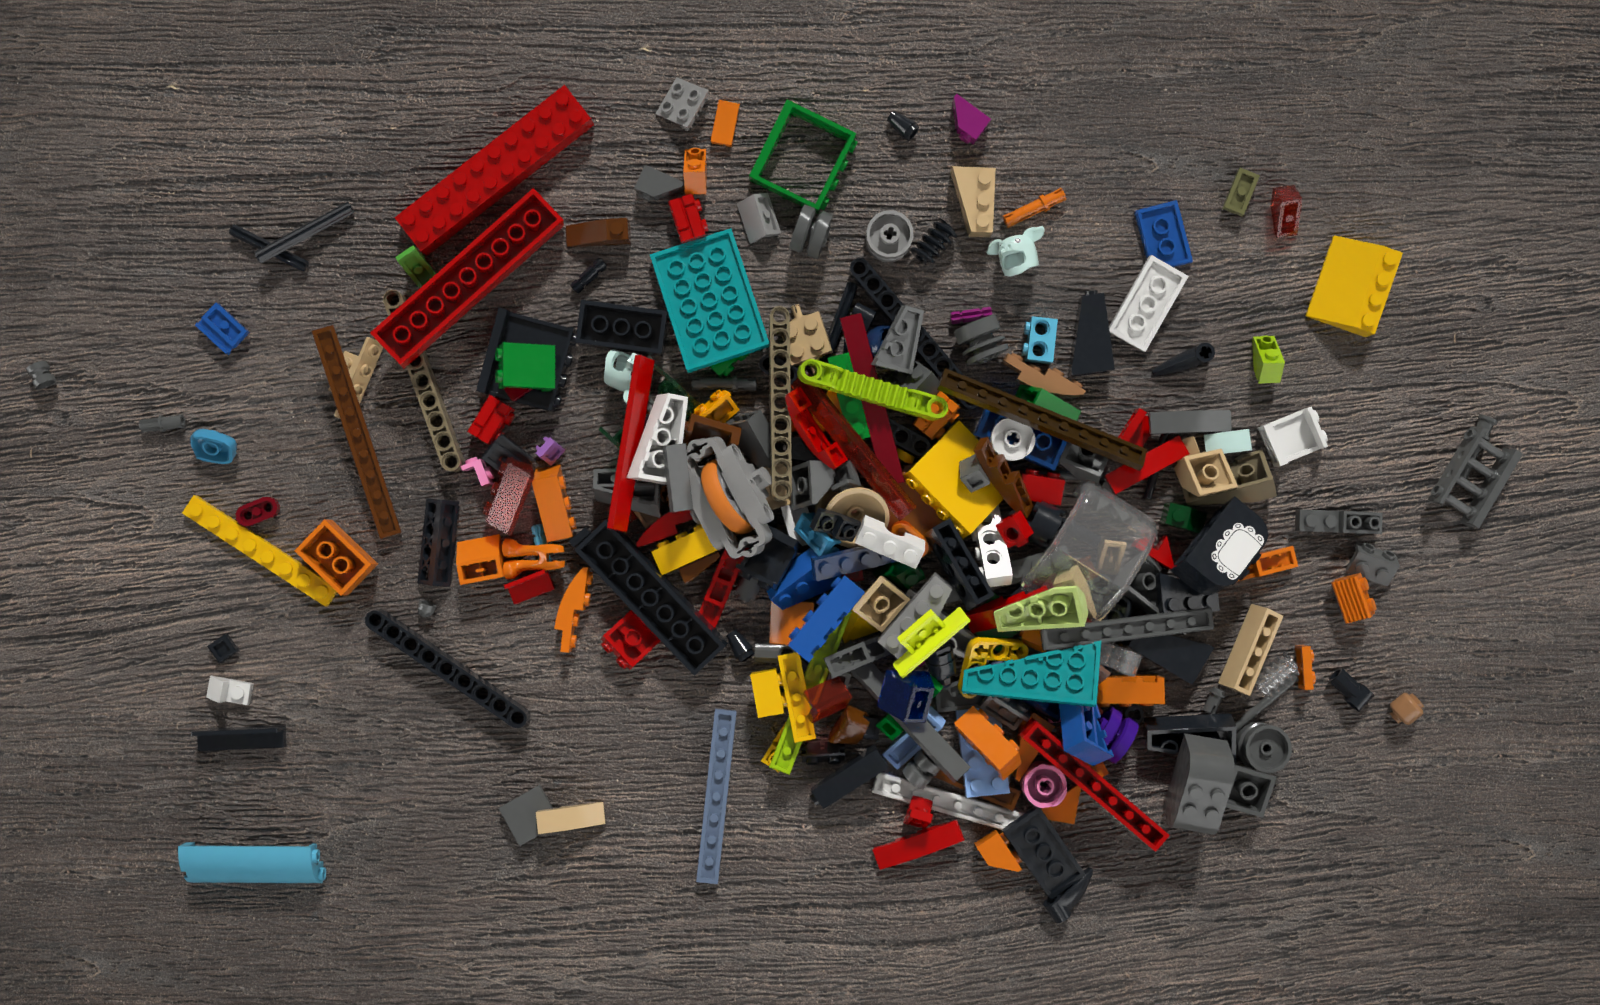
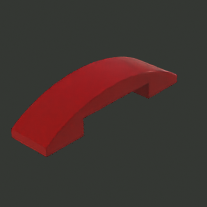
[785,386,848,470]

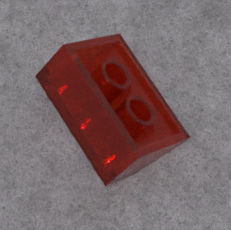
[483,457,535,536]

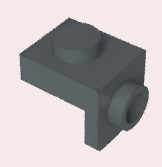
[831,460,861,493]

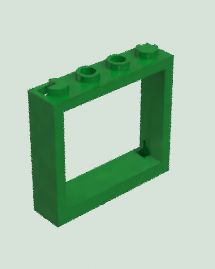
[749,99,858,214]

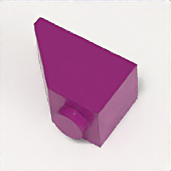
[952,94,991,145]

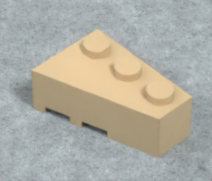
[950,166,996,238]

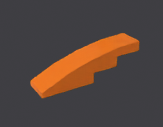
[1237,546,1298,582]

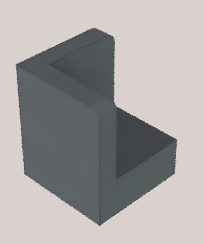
[959,454,990,493]

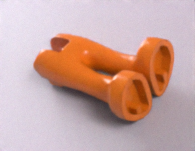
[502,538,565,579]

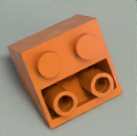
[456,534,505,585]

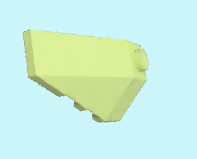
[994,586,1088,632]

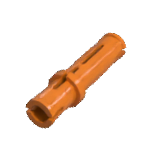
[1002,187,1067,228]

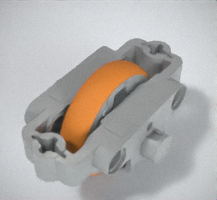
[686,437,774,559]

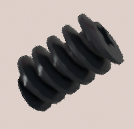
[910,218,958,265]

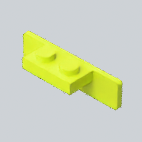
[893,607,970,678]

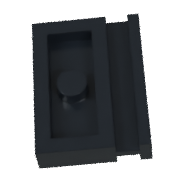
[481,433,536,484]

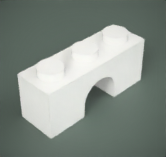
[855,515,925,569]

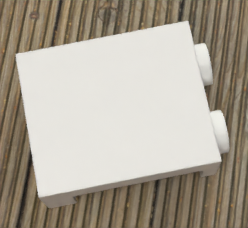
[1258,407,1328,467]

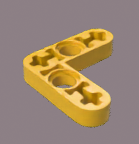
[958,637,1028,699]

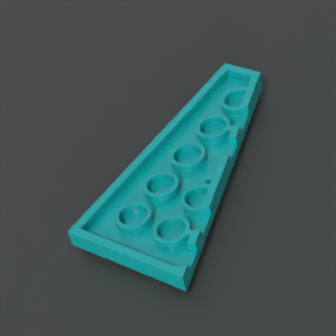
[962,640,1101,707]

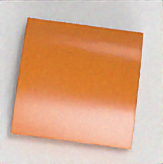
[769,601,814,645]

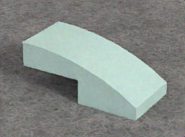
[1204,429,1252,454]

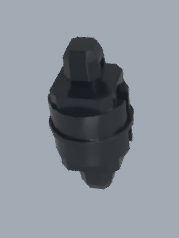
[925,641,956,688]

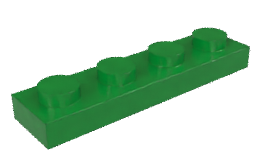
[828,352,870,443]

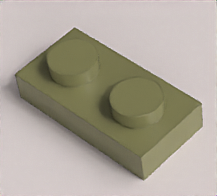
[1222,167,1260,217]

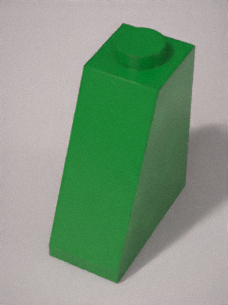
[1015,384,1081,421]

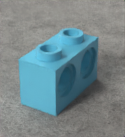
[1022,316,1058,364]

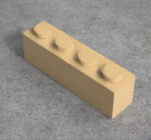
[1218,604,1283,696]

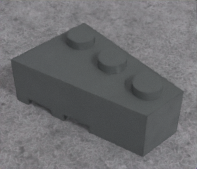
[593,469,661,518]

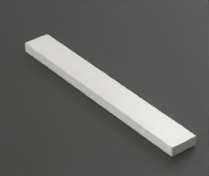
[872,772,1024,830]

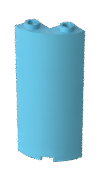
[178,842,326,883]

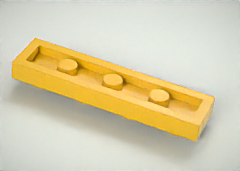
[778,652,816,743]

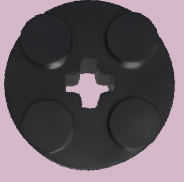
[1027,501,1066,550]

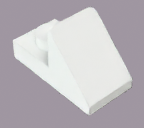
[206,676,254,705]

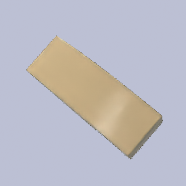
[536,802,606,834]

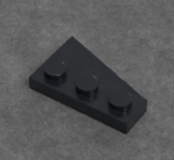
[1155,573,1220,613]

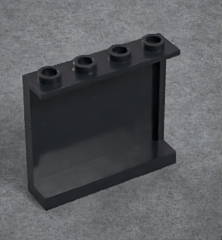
[476,308,577,413]

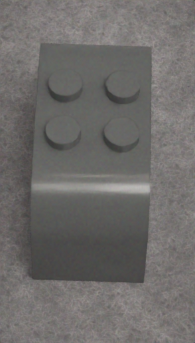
[1163,733,1235,835]

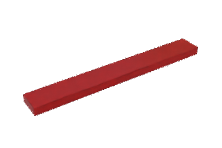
[607,355,655,532]

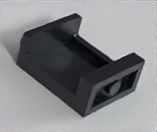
[735,525,802,591]

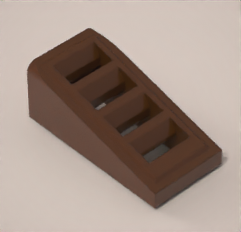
[679,551,721,585]

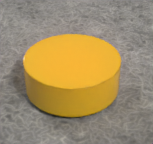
[896,447,916,464]

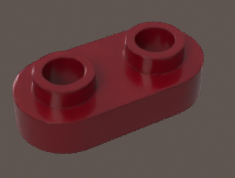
[236,497,280,526]

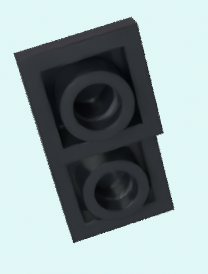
[810,508,861,542]

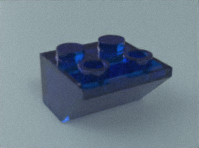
[877,670,935,723]

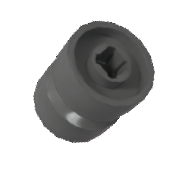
[902,749,941,789]

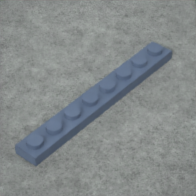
[696,708,737,884]

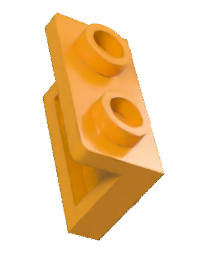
[693,389,739,423]

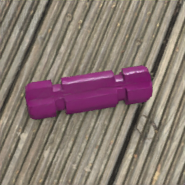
[950,307,992,324]

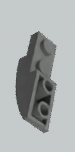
[1295,509,1383,534]

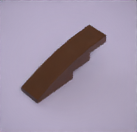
[974,437,1033,519]

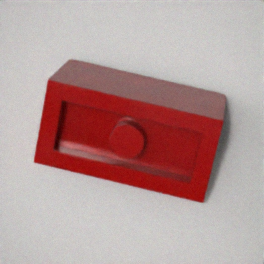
[1118,408,1151,447]
[504,570,555,605]

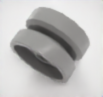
[865,210,914,263]

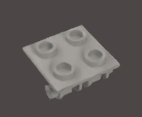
[656,77,709,131]

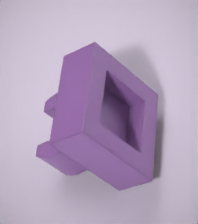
[536,437,565,466]

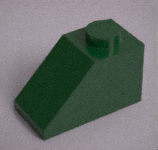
[1159,502,1207,534]
[872,561,925,589]

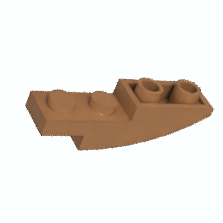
[1001,353,1086,397]

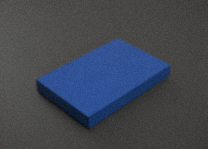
[1134,200,1193,268]

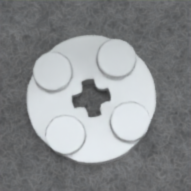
[990,418,1035,461]

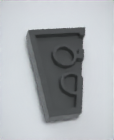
[871,305,924,374]

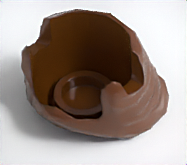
[828,705,870,745]

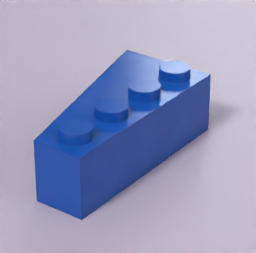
[788,575,865,662]

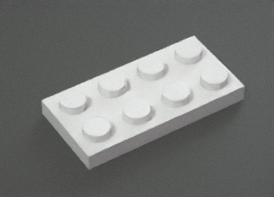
[1109,255,1189,352]

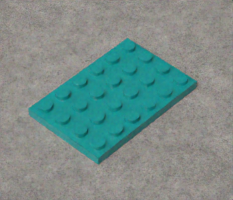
[650,228,770,373]

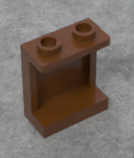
[682,414,742,455]

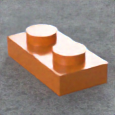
[1295,645,1316,690]

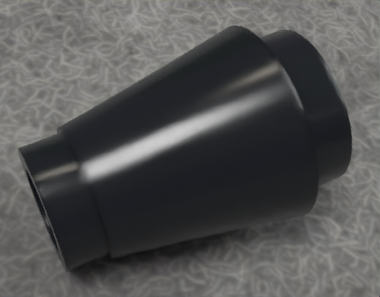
[887,111,919,141]
[726,629,755,663]

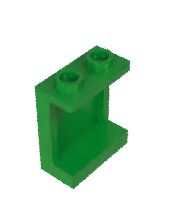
[495,342,555,392]

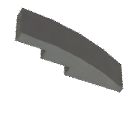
[1148,410,1232,434]
[823,635,892,679]

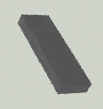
[662,443,693,512]

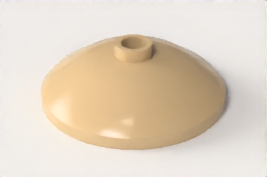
[826,487,890,548]

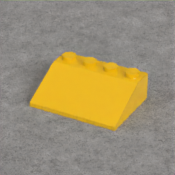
[1305,235,1403,337]

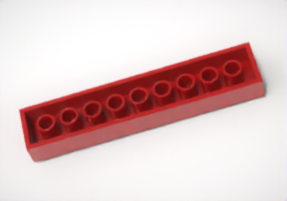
[394,85,594,256]
[370,188,564,369]

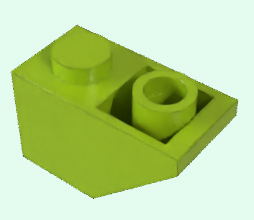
[1252,335,1285,384]

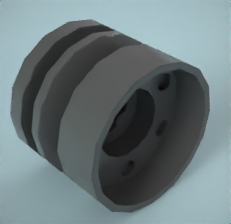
[954,314,1010,366]

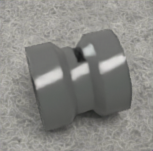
[26,361,57,390]

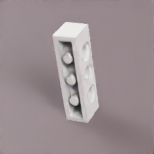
[971,505,1013,587]

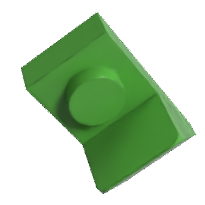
[395,245,436,288]

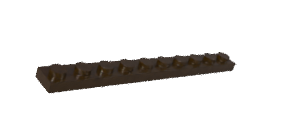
[937,368,1147,471]

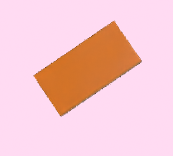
[710,100,740,147]

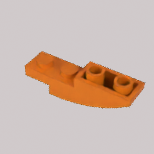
[554,567,593,653]

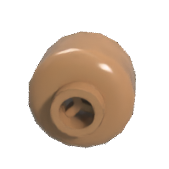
[1390,693,1424,725]

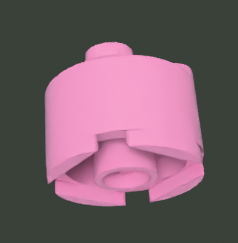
[1020,761,1067,808]

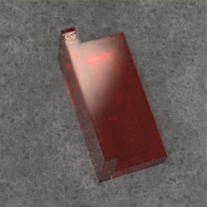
[803,677,853,723]

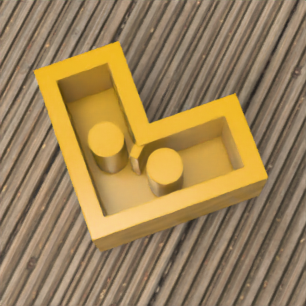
[750,668,787,718]

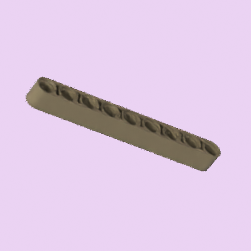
[383,290,465,472]
[768,306,792,502]

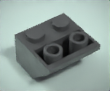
[883,360,940,417]

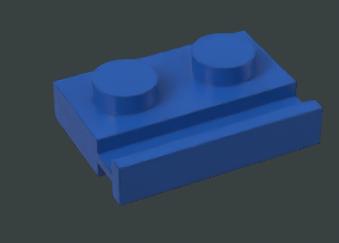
[195,302,250,355]

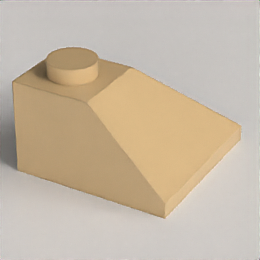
[1174,449,1238,497]
[852,576,910,632]

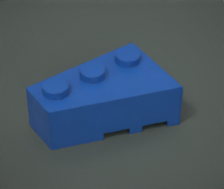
[766,547,842,610]
[1059,703,1114,766]

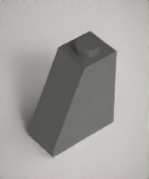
[725,410,784,468]

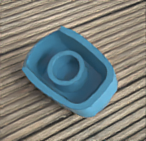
[190,429,237,464]

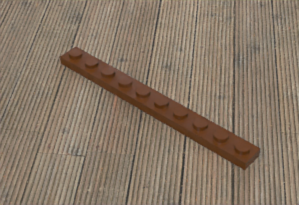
[312,325,402,539]

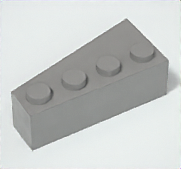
[878,572,952,659]

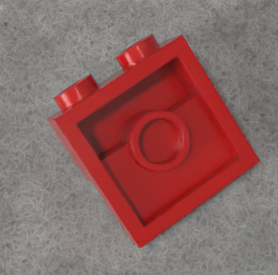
[601,610,661,670]

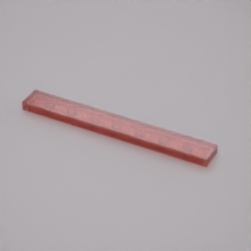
[791,371,917,521]

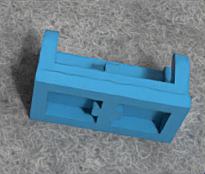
[794,512,842,556]

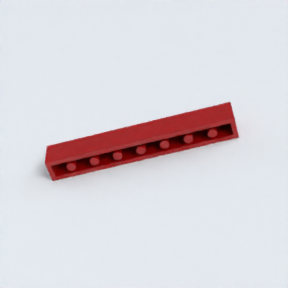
[1018,717,1170,852]

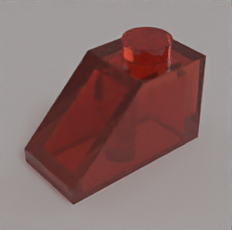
[1271,185,1303,238]

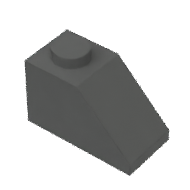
[634,165,685,202]

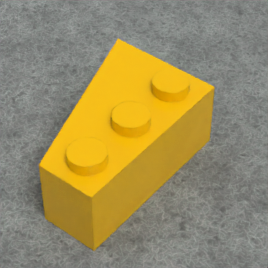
[651,524,717,575]

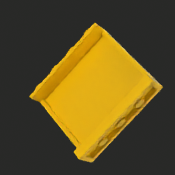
[903,420,1004,538]

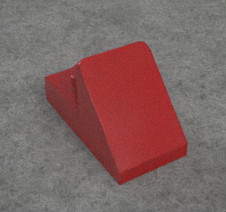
[1130,536,1174,569]
[903,795,933,829]

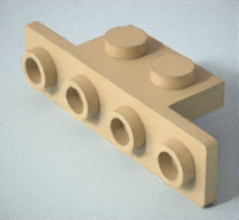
[328,337,383,418]

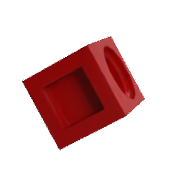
[995,510,1034,548]

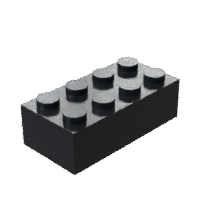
[575,300,669,357]

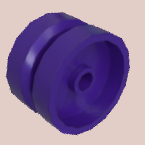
[1098,707,1139,764]

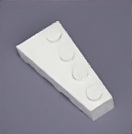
[626,393,688,485]

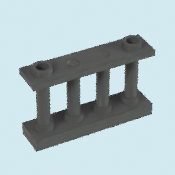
[1428,426,1523,528]

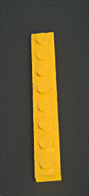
[182,495,337,607]

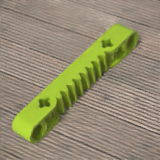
[797,359,948,421]

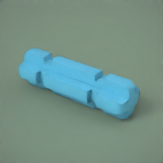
[531,524,551,561]

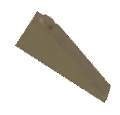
[1182,449,1277,506]

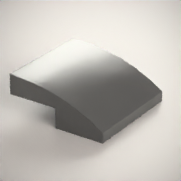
[499,784,553,846]

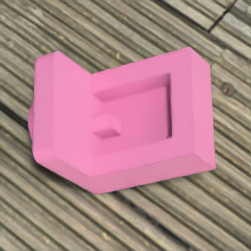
[460,457,494,487]

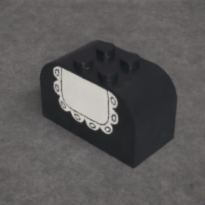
[1170,496,1268,595]

